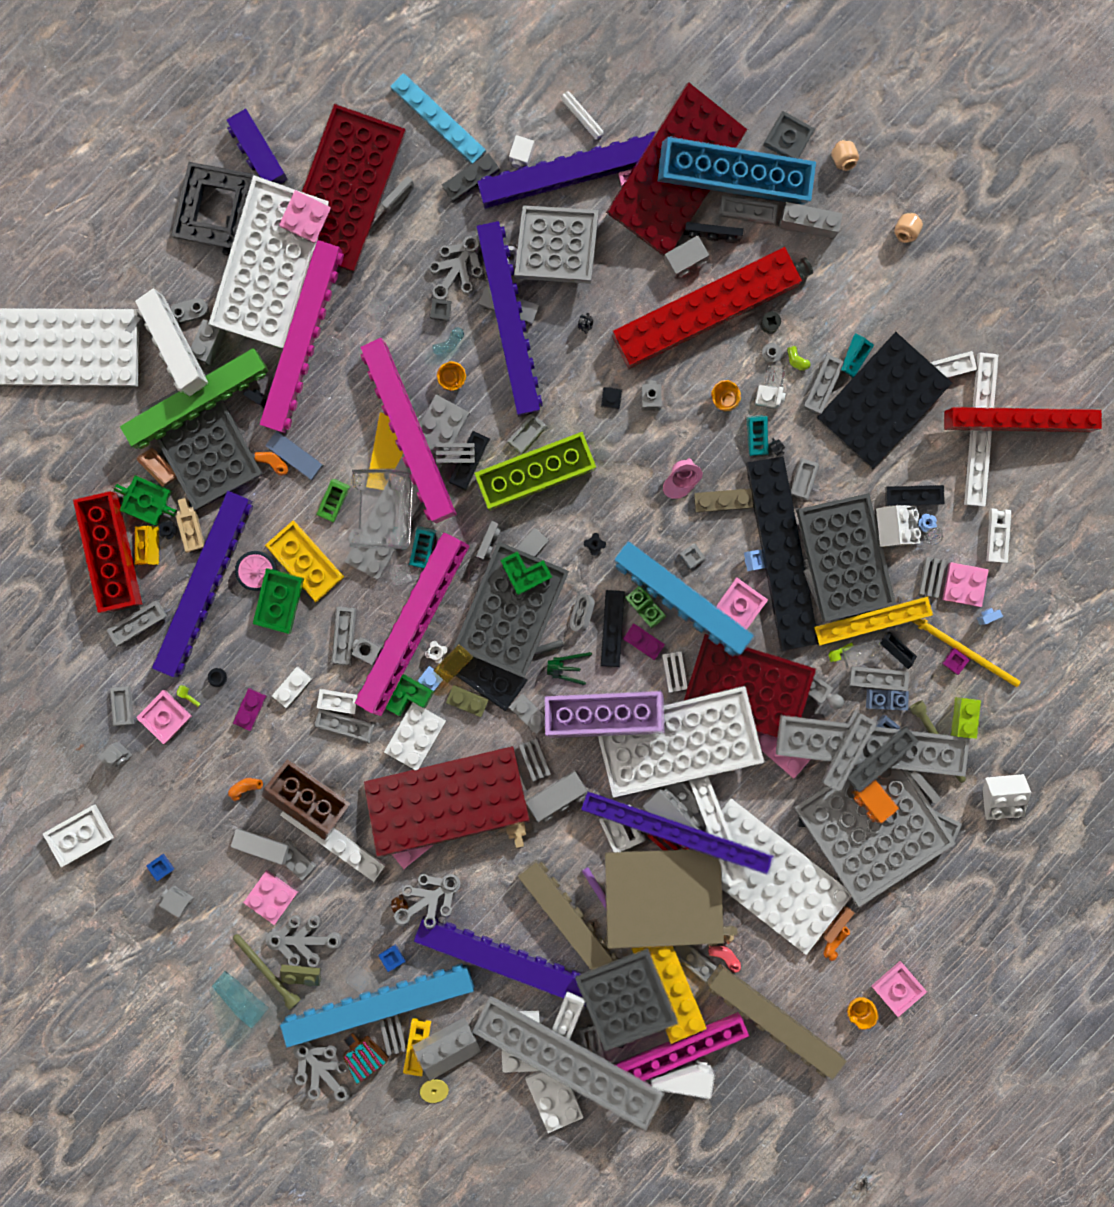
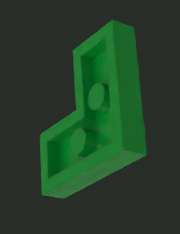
[500,551,552,595]
[386,674,435,716]

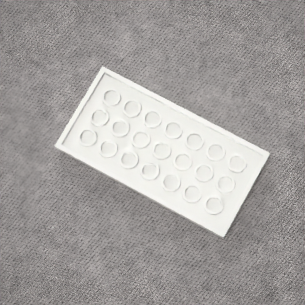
[209,175,329,349]
[0,308,140,387]
[598,686,764,798]
[704,798,851,955]

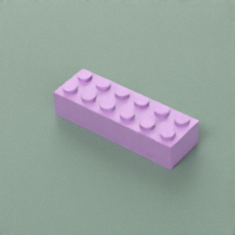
[545,691,665,738]

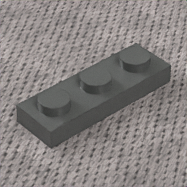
[442,153,500,202]

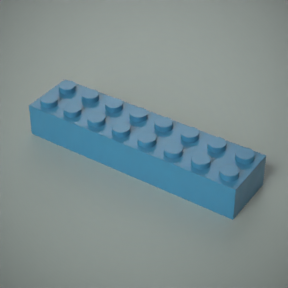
[658,137,816,205]
[614,541,754,657]

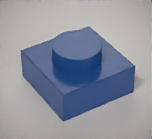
[146,854,174,881]
[378,944,405,972]

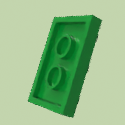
[253,568,304,634]

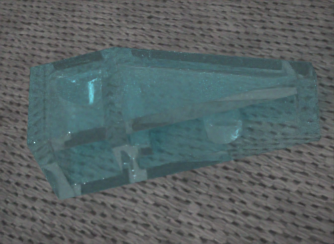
[212,971,269,1029]

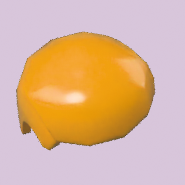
[436,361,466,391]
[711,380,741,412]
[847,997,878,1030]

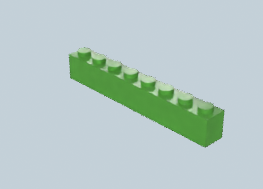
[120,348,269,449]

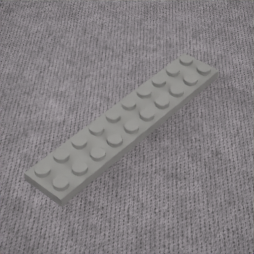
[345,395,470,580]
[776,715,970,776]
[472,996,664,1130]

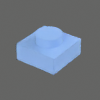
[744,549,765,571]
[977,608,1003,625]
[418,666,445,691]

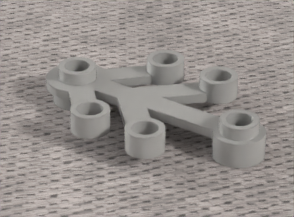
[429,236,483,300]
[395,874,460,929]
[266,915,342,967]
[293,1041,350,1102]

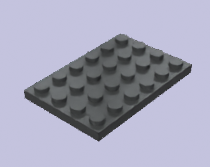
[140,373,263,511]
[796,493,896,622]
[453,541,569,678]

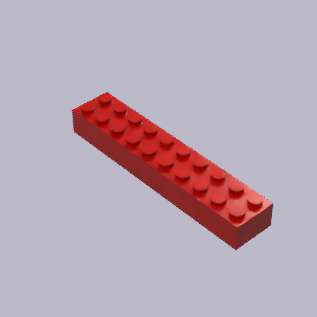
[612,247,802,370]

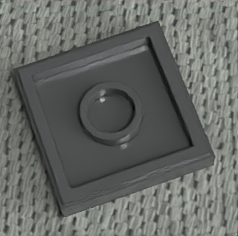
[763,110,815,159]

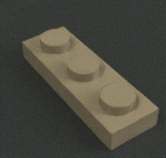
[694,489,753,513]

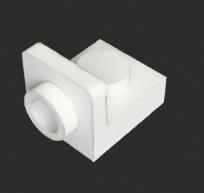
[755,385,785,409]

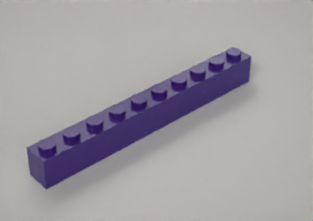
[477,131,656,209]
[477,221,543,417]
[152,491,253,677]
[414,916,587,1007]

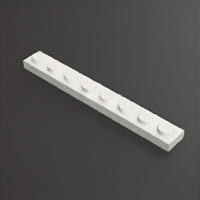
[964,352,998,507]

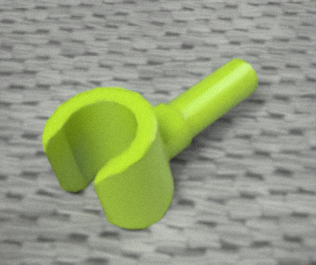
[829,643,853,662]
[177,685,200,707]

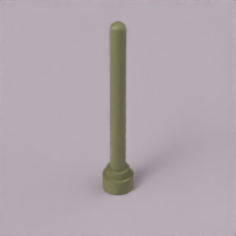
[909,700,966,783]
[233,934,301,1010]

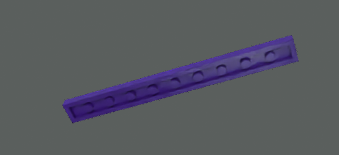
[581,791,774,875]

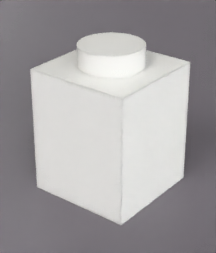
[509,135,534,168]

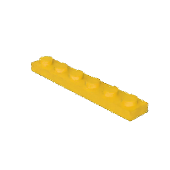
[814,597,933,646]

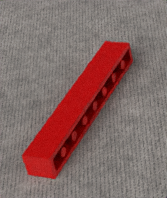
[944,407,1102,432]

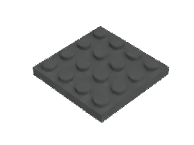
[575,948,678,1051]

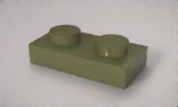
[446,685,489,717]
[280,965,321,986]

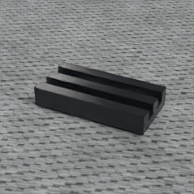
[880,631,917,669]

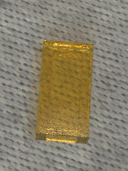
[433,644,473,683]

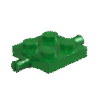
[114,475,177,526]

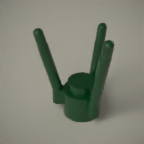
[547,652,592,685]

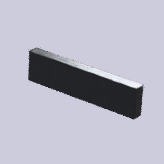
[600,590,625,667]

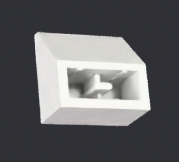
[876,505,921,547]
[983,774,1031,820]

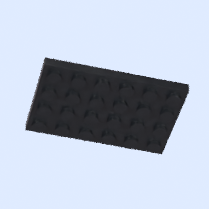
[816,332,953,469]

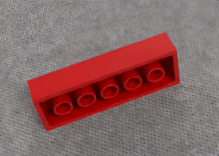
[73,491,143,613]

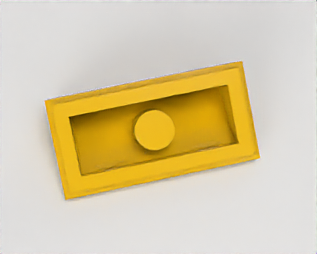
[135,526,159,565]

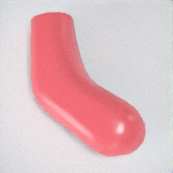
[708,946,741,973]

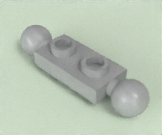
[809,675,844,710]

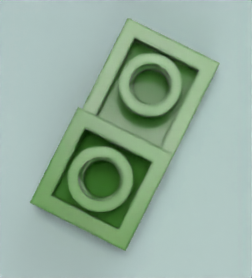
[625,586,666,629]

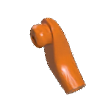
[255,452,288,476]
[228,778,263,801]
[823,926,850,961]

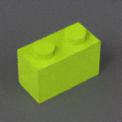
[951,697,981,739]

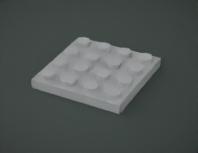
[515,205,599,284]

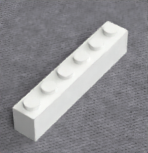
[135,288,208,396]

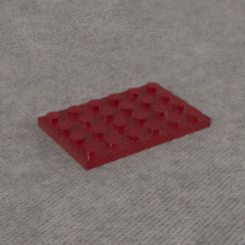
[684,634,816,738]

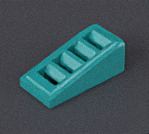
[841,333,874,378]
[746,415,769,456]
[409,526,436,569]

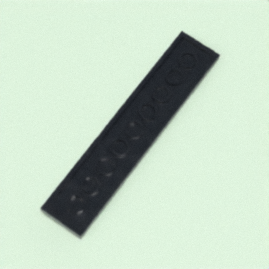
[745,456,819,651]

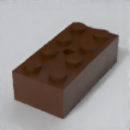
[262,759,351,840]

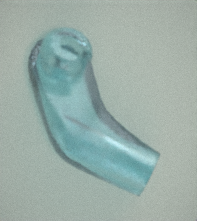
[432,327,464,354]

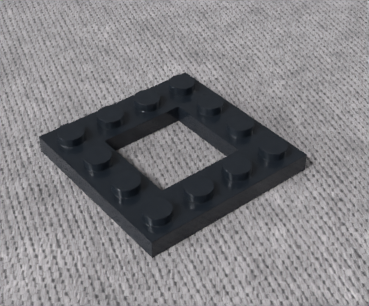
[171,162,261,249]

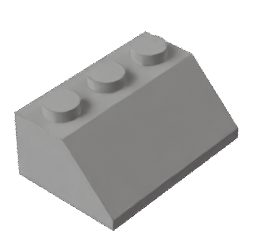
[413,1017,482,1080]

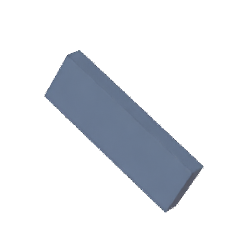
[265,431,323,480]

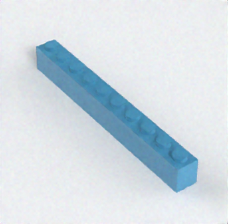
[280,964,475,1047]

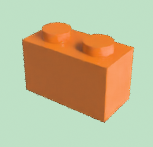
[852,780,899,824]

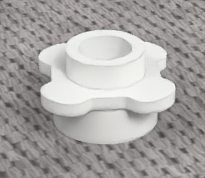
[425,641,448,663]

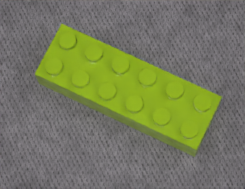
[474,431,596,511]

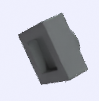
[430,299,452,322]

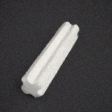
[561,91,604,140]

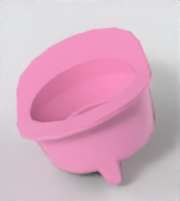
[663,458,703,499]

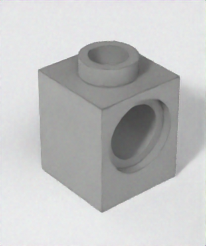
[351,637,383,665]
[159,886,194,918]

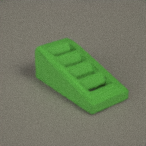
[316,479,351,523]

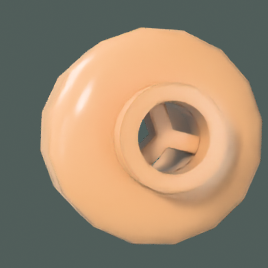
[831,140,859,171]
[894,213,923,243]

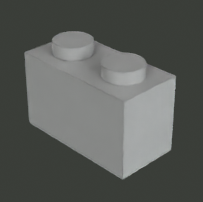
[663,236,709,279]
[191,319,226,366]

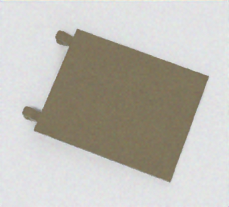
[605,849,737,948]

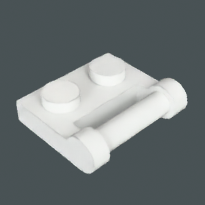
[599,804,646,852]

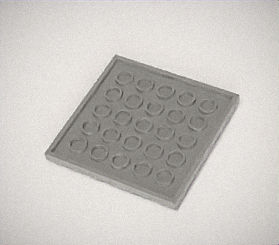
[793,766,955,907]

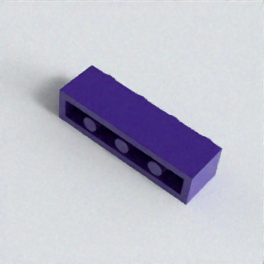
[226,108,288,184]

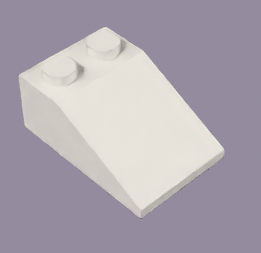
[650,1059,714,1099]

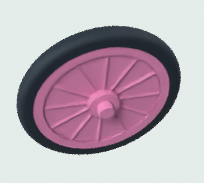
[235,551,276,591]

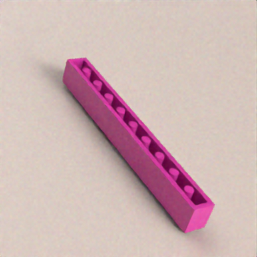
[259,240,344,433]
[360,338,457,524]
[355,532,470,716]

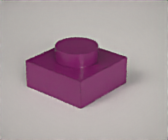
[941,648,970,675]

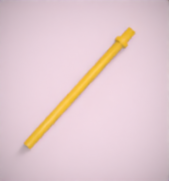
[911,619,1021,687]

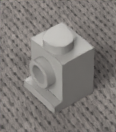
[641,380,662,410]
[98,742,132,769]

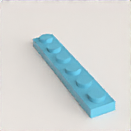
[390,73,486,164]

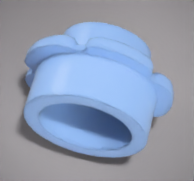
[918,514,937,533]

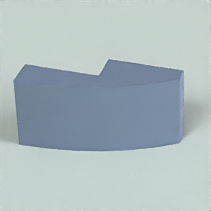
[866,689,909,710]

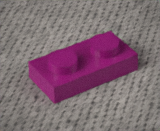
[623,623,665,660]
[233,688,267,731]

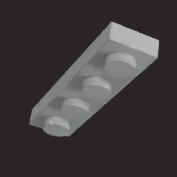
[821,713,877,792]

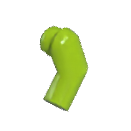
[787,346,810,371]

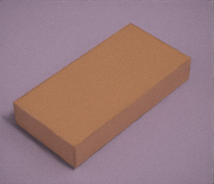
[137,448,177,487]
[822,905,854,944]

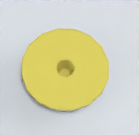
[420,1080,449,1103]

